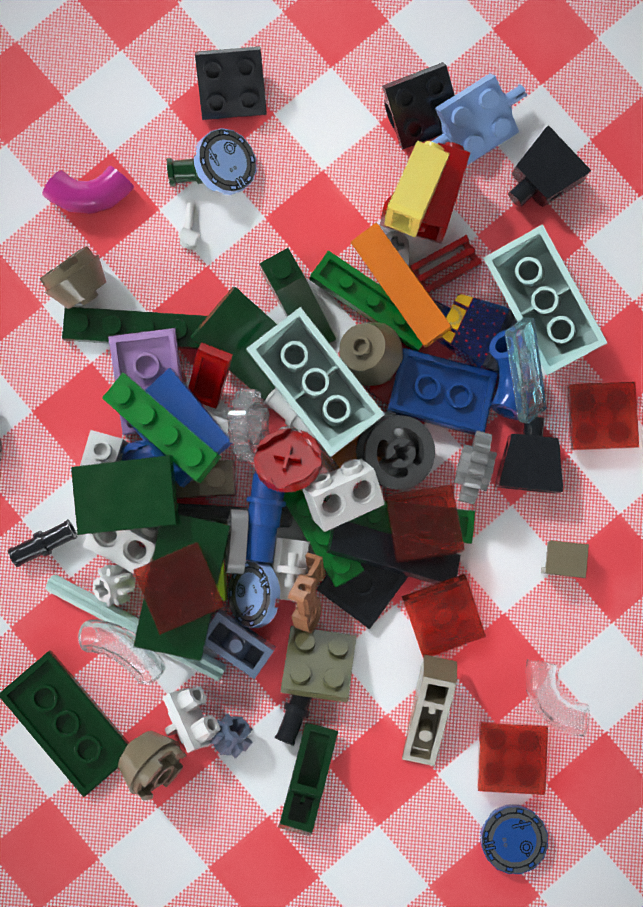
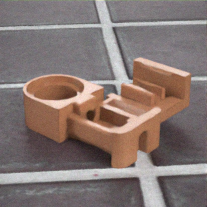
[288,552,325,633]

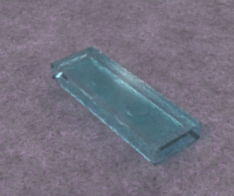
[505,317,547,424]

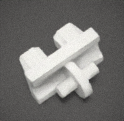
[271,537,310,601]
[162,686,221,753]

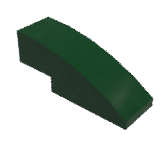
[278,722,338,836]

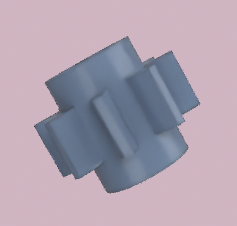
[210,713,253,759]

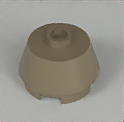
[39,246,107,309]
[339,322,403,386]
[118,730,187,801]

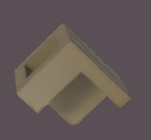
[541,540,589,578]

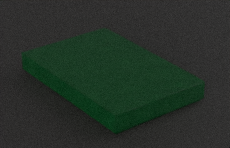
[190,286,277,401]
[71,455,180,535]

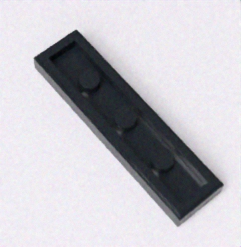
[327,522,461,589]

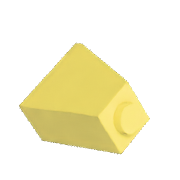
[384,141,449,237]

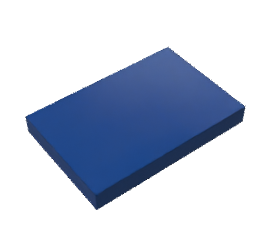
[387,348,498,435]
[130,368,234,487]

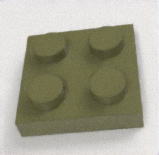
[280,626,357,703]

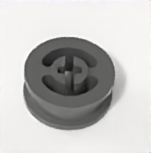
[356,415,435,490]

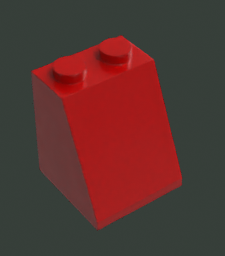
[380,142,471,244]

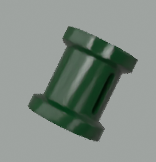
[166,155,203,188]

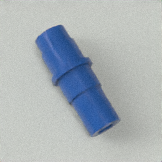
[246,470,286,563]

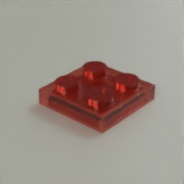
[567,381,639,451]
[385,484,465,563]
[133,542,225,635]
[401,574,486,658]
[476,721,548,795]

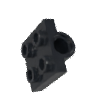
[195,46,267,120]
[382,62,455,150]

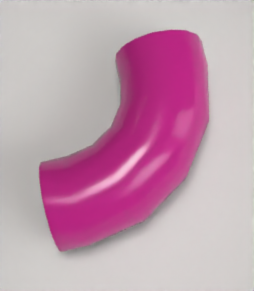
[42,165,134,214]

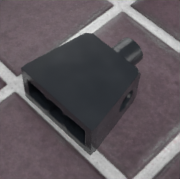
[508,125,591,207]
[495,416,563,494]

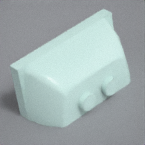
[483,224,607,376]
[246,307,385,457]

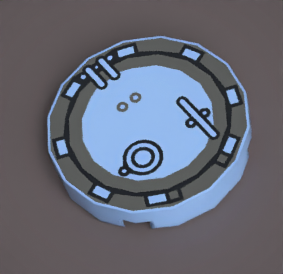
[194,128,256,195]
[228,560,280,628]

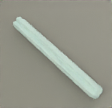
[45,575,226,681]

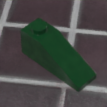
[259,248,336,344]

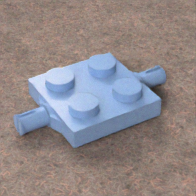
[431,73,527,165]

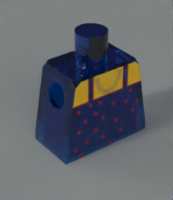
[433,294,510,368]

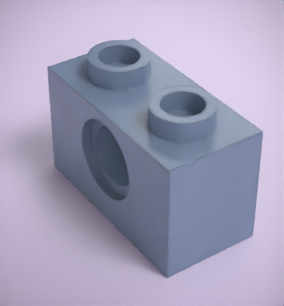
[205,609,276,679]

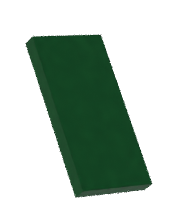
[133,515,231,661]
[0,650,129,798]

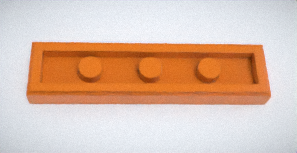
[350,222,453,348]

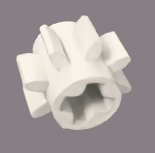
[93,564,135,607]

